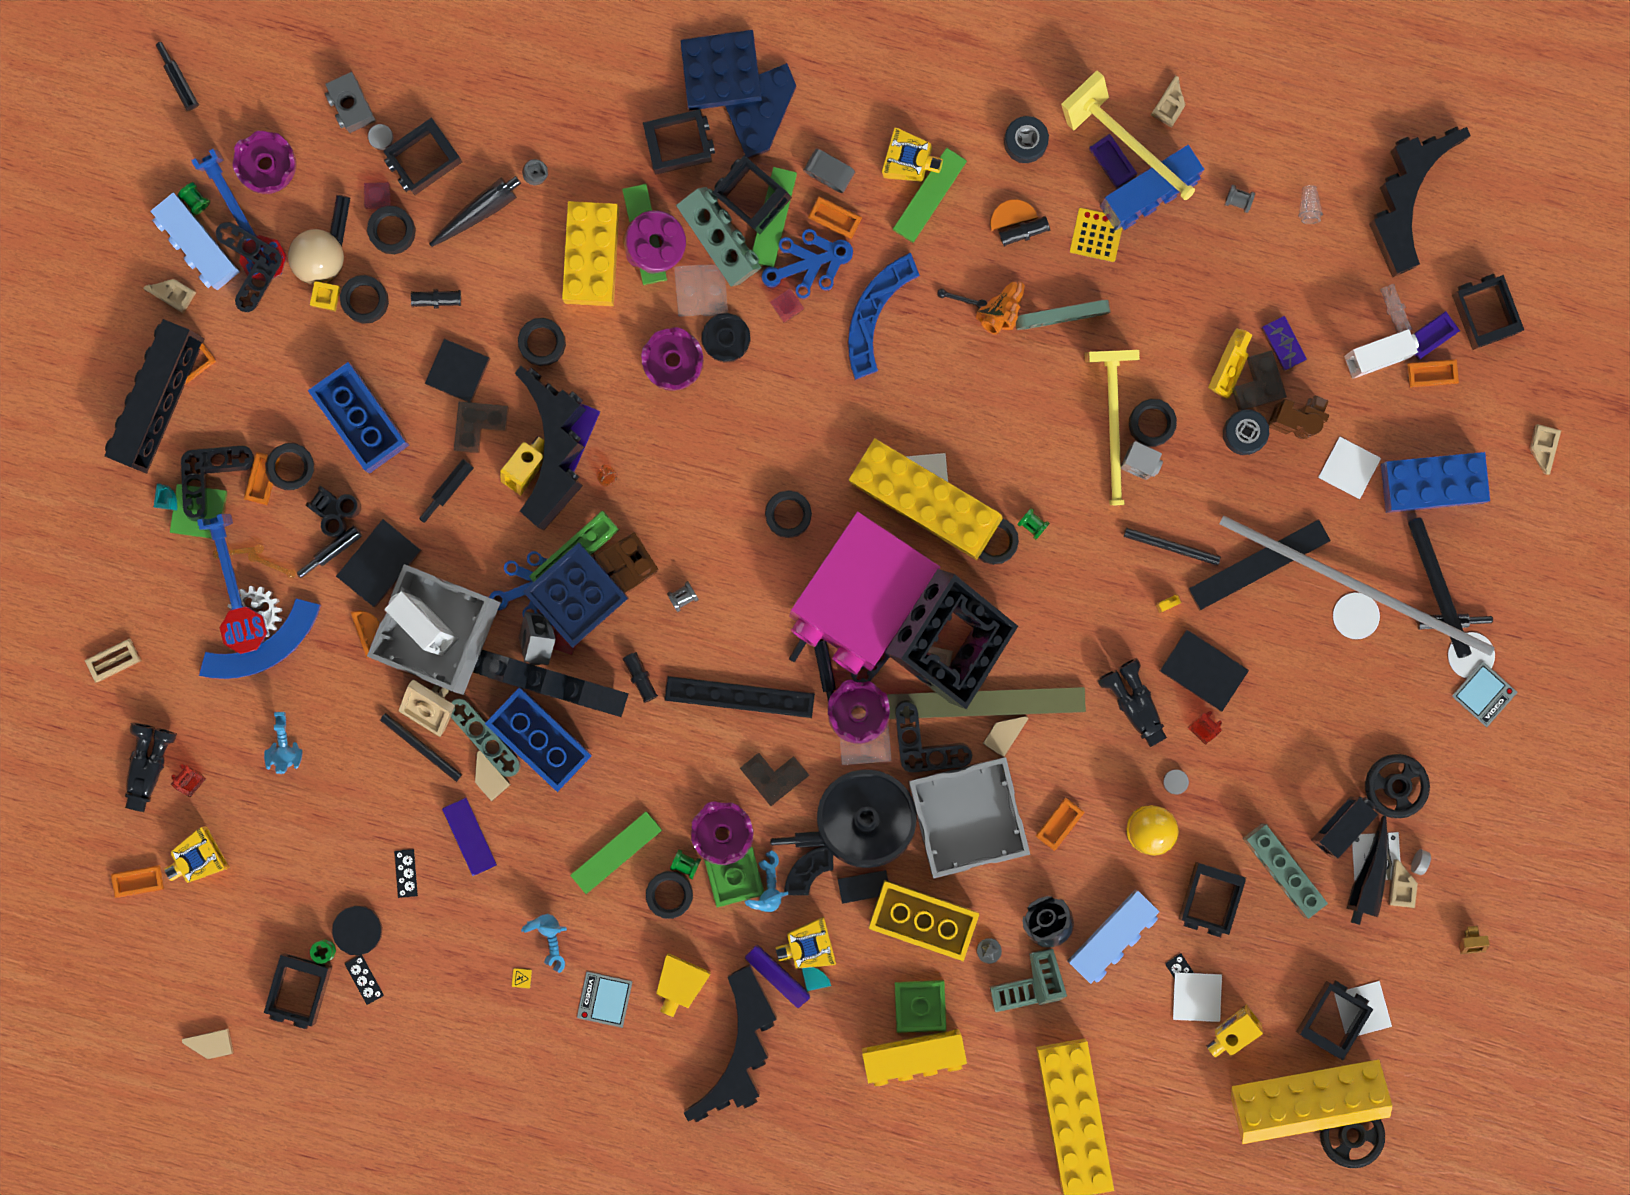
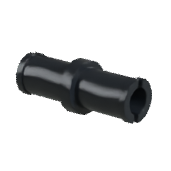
[999,216,1050,247]
[411,289,461,309]
[623,652,658,703]

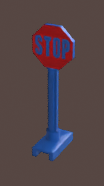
[191,149,287,282]
[197,514,268,654]

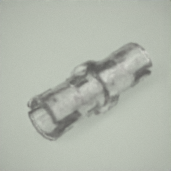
[1380,284,1412,333]

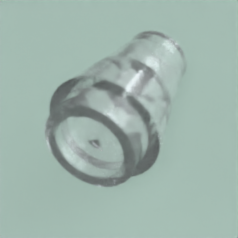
[1298,186,1323,224]

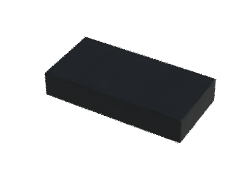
[838,870,888,904]

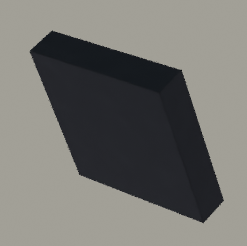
[425,339,490,404]

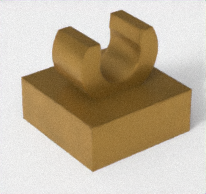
[1459,926,1490,954]

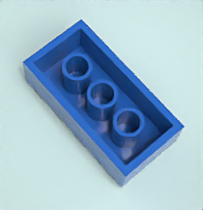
[1100,144,1204,231]
[308,362,409,474]
[1381,452,1490,513]
[485,687,592,792]

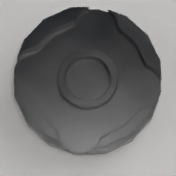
[702,313,751,363]
[332,905,383,956]

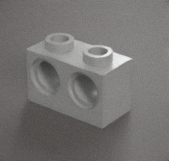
[1121,441,1163,480]

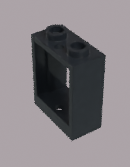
[643,109,715,175]
[383,117,462,195]
[712,155,792,235]
[1452,274,1524,350]
[1311,796,1378,859]
[1178,862,1246,938]
[264,953,332,1029]
[1296,980,1373,1060]

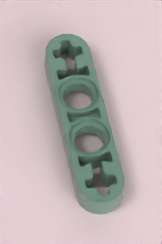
[1016,300,1111,330]
[451,699,521,777]

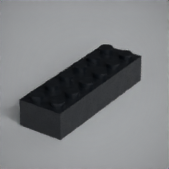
[104,319,205,474]

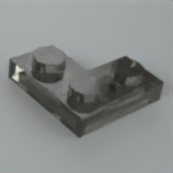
[1232,351,1287,411]
[454,401,509,453]
[740,753,809,806]

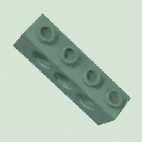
[676,187,761,286]
[1242,824,1328,919]

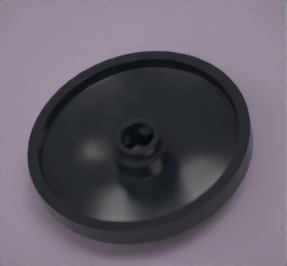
[817,770,917,868]

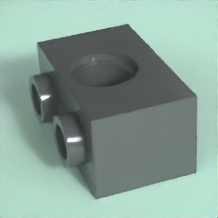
[325,72,376,133]
[519,612,555,665]

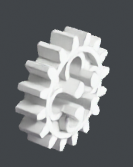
[227,586,282,637]

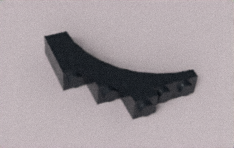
[1369,126,1471,278]
[515,366,587,530]
[473,649,629,717]
[684,964,777,1122]

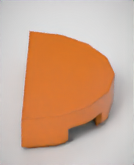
[990,199,1038,231]
[351,610,380,658]

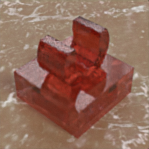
[1187,711,1222,745]
[171,764,206,797]

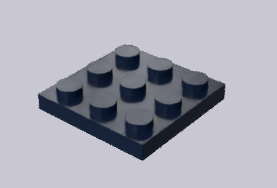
[680,30,762,111]
[523,542,629,648]

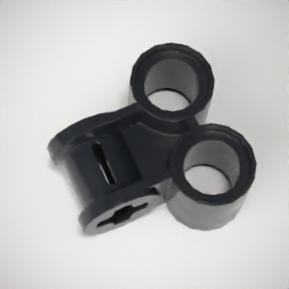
[305,486,361,538]

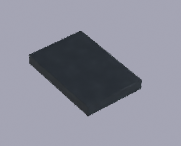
[336,519,422,608]
[1159,630,1249,712]

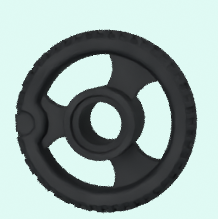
[1365,754,1430,818]
[1320,1119,1385,1168]

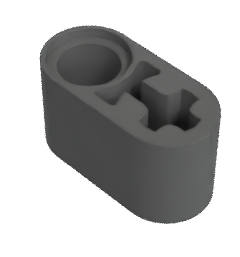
[803,149,855,193]

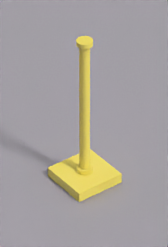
[1061,71,1195,200]
[1084,350,1140,505]

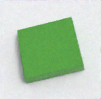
[170,484,227,539]
[704,847,764,907]
[895,980,946,1033]

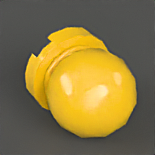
[1126,805,1179,856]

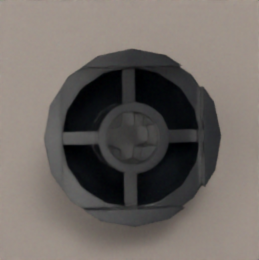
[1022,896,1074,947]

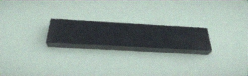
[1188,519,1331,611]
[665,676,815,718]

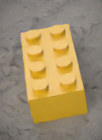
[562,201,619,306]
[868,880,979,961]
[862,1029,967,1086]

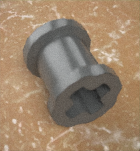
[1224,184,1255,213]
[667,581,699,612]

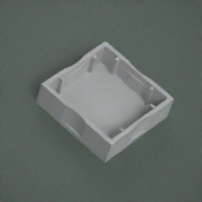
[367,564,501,695]
[908,757,1030,879]

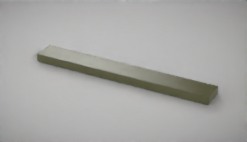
[887,687,1086,719]

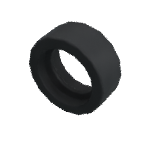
[367,206,416,255]
[340,275,389,324]
[518,318,566,366]
[1129,399,1177,447]
[265,443,314,490]
[765,490,812,538]
[979,519,1019,565]
[646,871,693,919]

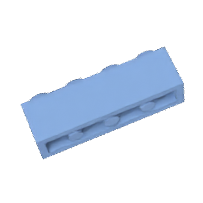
[151,193,240,290]
[1067,890,1160,984]

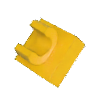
[310,281,340,311]

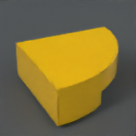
[1156,595,1182,613]

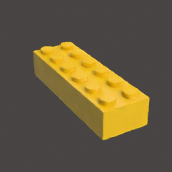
[849,438,1003,560]
[1036,1038,1114,1195]
[1231,1060,1393,1144]

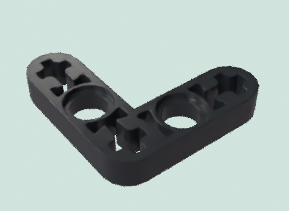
[216,222,283,312]
[181,446,254,522]
[895,700,972,773]

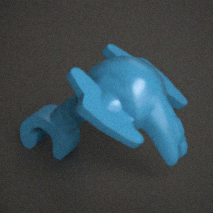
[264,712,303,774]
[744,851,788,912]
[521,914,567,973]

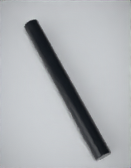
[1123,528,1221,566]
[380,713,463,782]

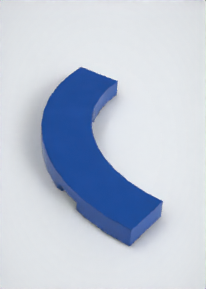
[848,253,920,380]
[199,599,321,679]

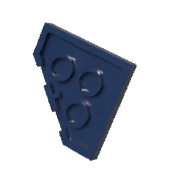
[725,63,796,159]

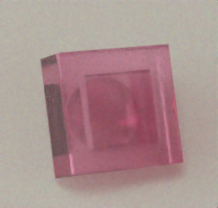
[364,182,390,209]
[770,289,804,323]

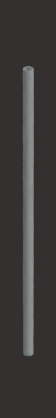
[1219,515,1495,656]

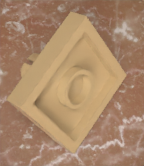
[399,680,455,737]

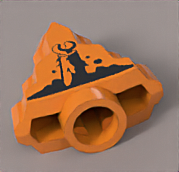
[975,281,1025,335]

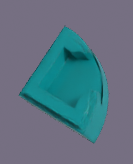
[153,483,177,510]
[802,967,831,991]

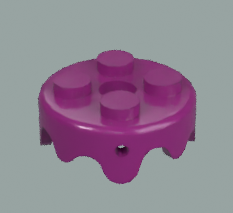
[233,131,296,194]
[623,210,686,274]
[641,327,704,391]
[828,680,890,743]
[691,801,754,865]

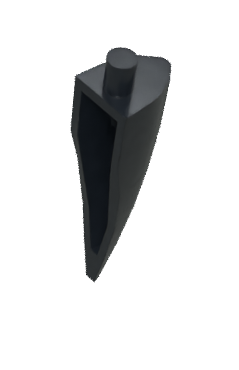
[429,176,522,247]
[1346,816,1388,925]

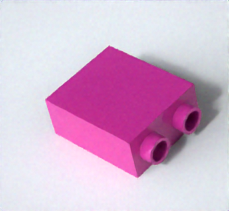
[789,511,940,675]

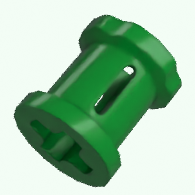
[177,182,210,215]
[1017,508,1050,540]
[670,849,701,879]
[310,939,336,964]

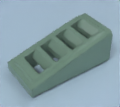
[1029,949,1067,1005]
[989,978,1038,1012]

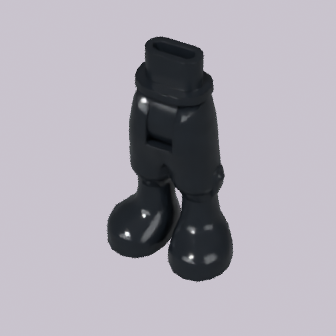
[1097,658,1167,747]
[125,723,177,812]

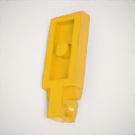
[1208,328,1252,399]

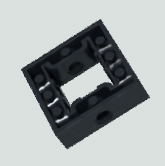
[885,569,1018,710]

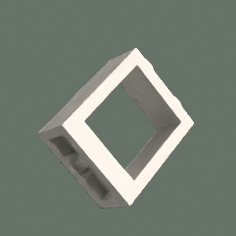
[1344,329,1419,379]
[384,591,458,656]

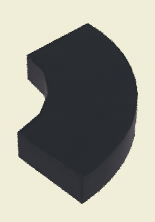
[784,846,833,895]

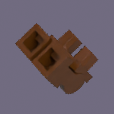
[1268,395,1329,439]
[594,532,659,594]

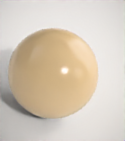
[288,229,344,285]

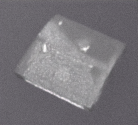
[674,265,728,317]
[840,713,891,765]

